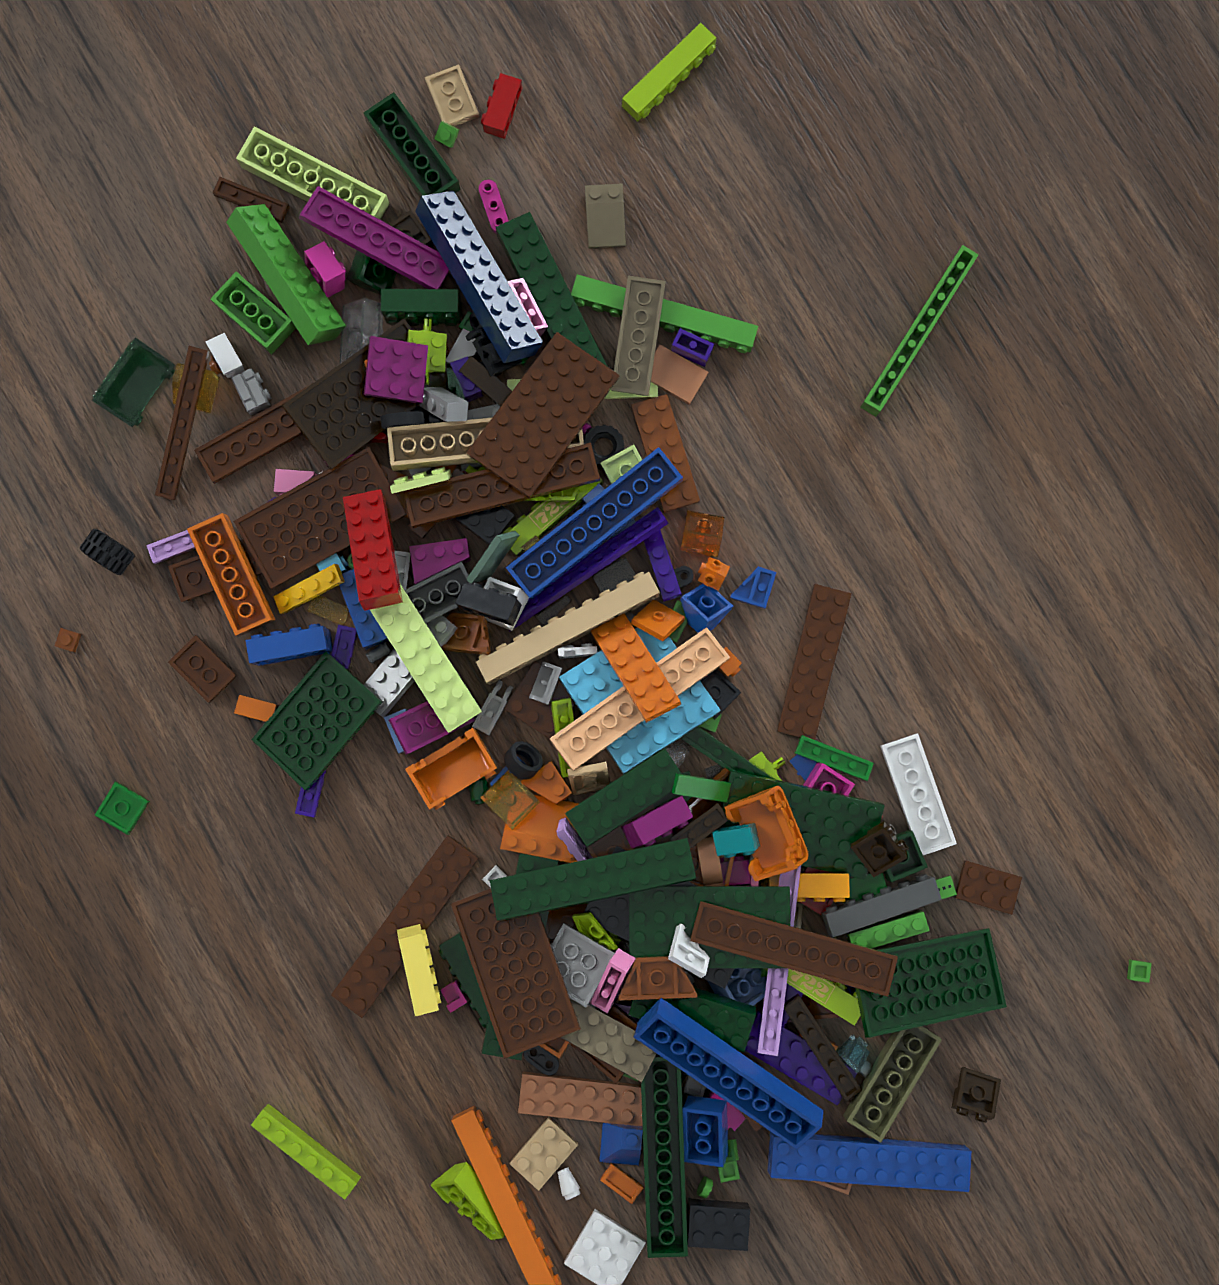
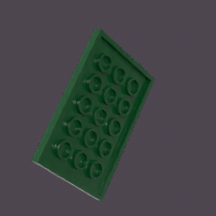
[251,651,383,791]

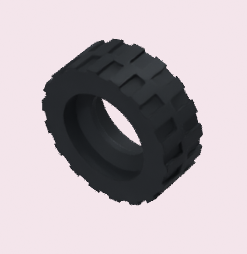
[584,425,624,469]

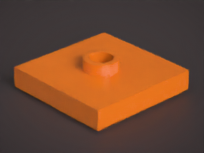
[631,599,685,641]

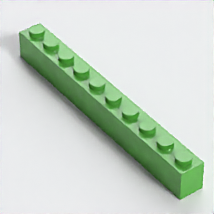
[860,245,978,417]
[571,274,758,353]

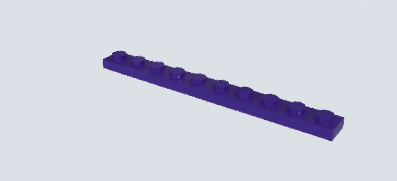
[508,507,669,631]
[295,625,357,818]

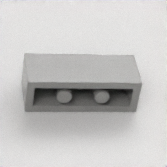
[420,387,468,422]

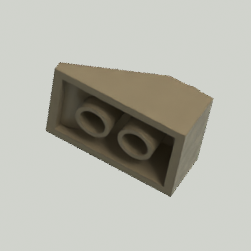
[585,184,626,249]

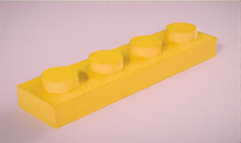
[273,564,345,614]

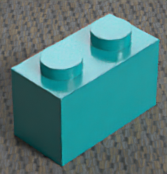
[712,823,760,858]

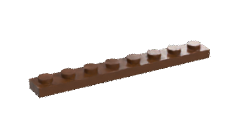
[155,346,210,500]

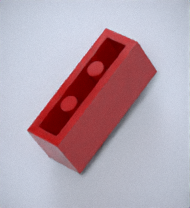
[481,73,523,139]

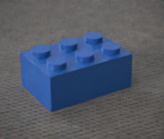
[682,1095,728,1167]

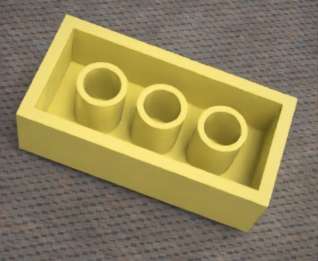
[397,924,441,1016]

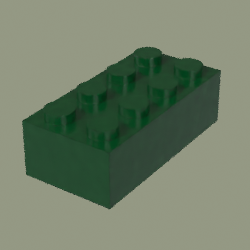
[381,289,462,326]

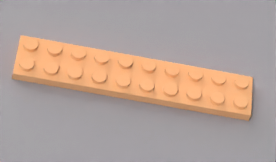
[550,627,730,771]

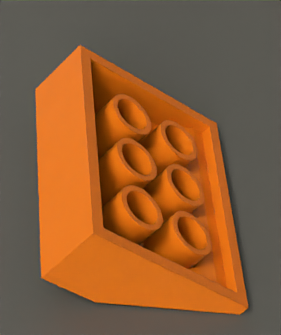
[500,791,579,863]

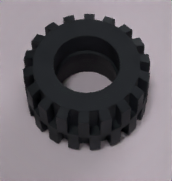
[79,529,135,575]

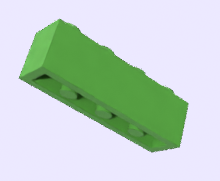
[845,910,930,948]

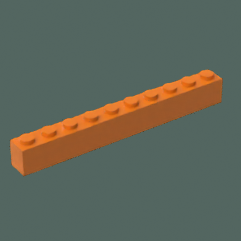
[451,1105,562,1285]

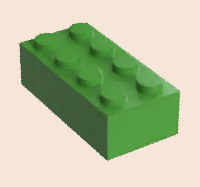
[211,272,296,355]

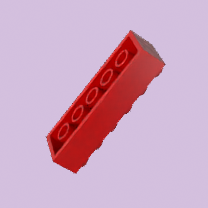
[343,489,403,611]

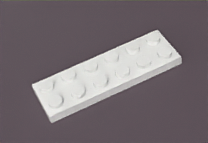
[880,733,957,855]

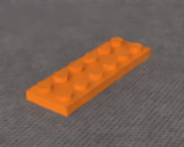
[591,613,681,723]

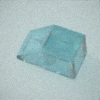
[836,1034,870,1073]

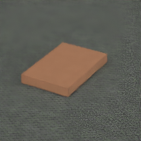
[651,345,709,405]

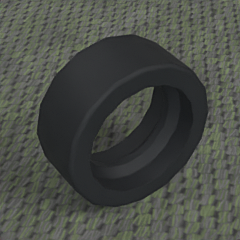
[504,741,543,780]

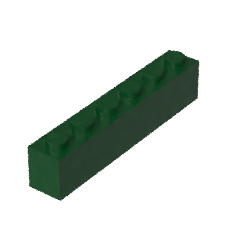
[438,932,488,1029]

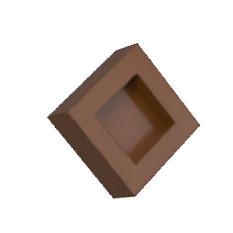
[55,628,81,652]

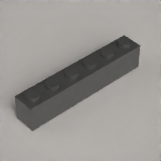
[821,874,942,937]

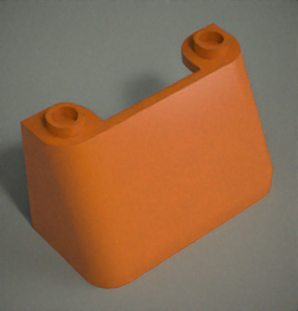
[405,728,497,810]
[724,786,808,882]

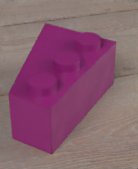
[409,538,471,585]
[621,796,693,848]

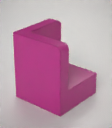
[441,979,469,1013]

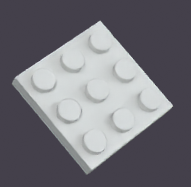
[564,1209,646,1285]

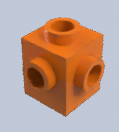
[698,557,730,591]

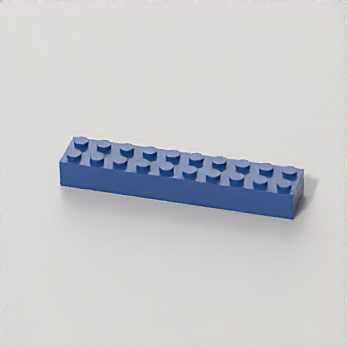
[506,447,683,600]
[634,998,823,1149]
[767,1132,972,1192]

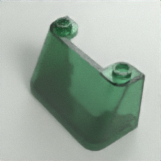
[90,337,176,427]

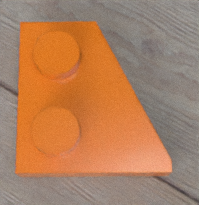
[521,761,573,805]

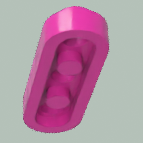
[479,180,509,234]

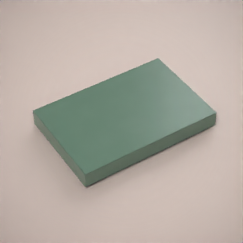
[467,531,520,584]

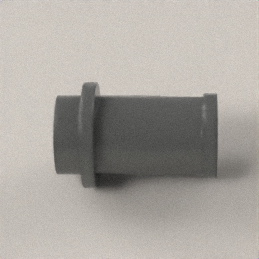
[366,642,391,664]

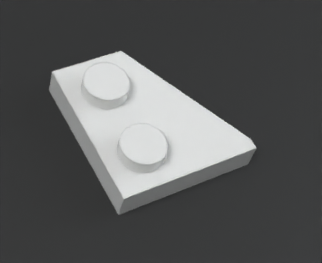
[558,643,597,659]
[668,924,710,978]

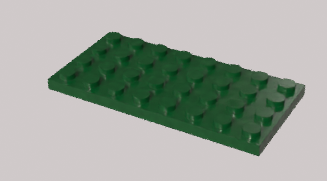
[719,770,885,880]
[629,886,790,968]
[855,928,1007,1038]

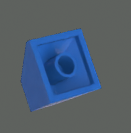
[680,584,733,633]
[599,1123,643,1165]

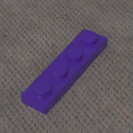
[644,530,682,601]

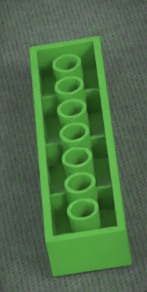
[226,204,346,345]

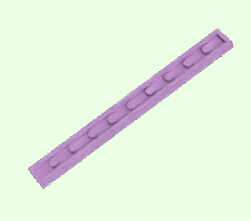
[758,865,801,1056]

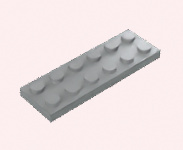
[364,615,457,718]

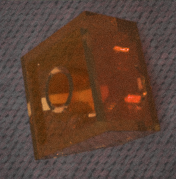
[680,510,725,557]

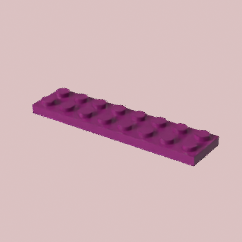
[299,186,449,289]

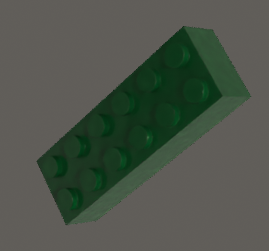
[363,92,461,197]
[565,748,682,847]
[628,987,756,1052]

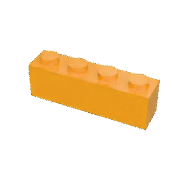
[770,873,850,902]

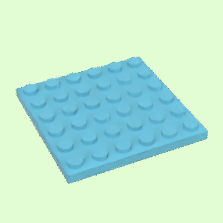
[559,627,721,775]

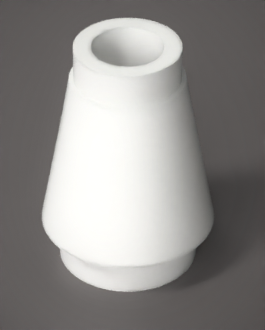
[557,1167,580,1200]

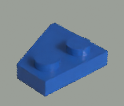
[730,566,776,609]

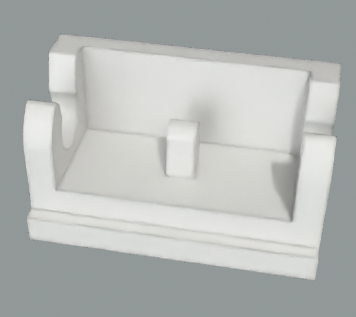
[206,333,245,378]

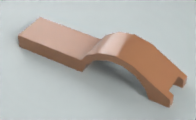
[696,833,724,886]

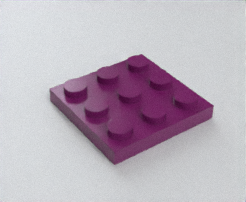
[364,336,428,404]

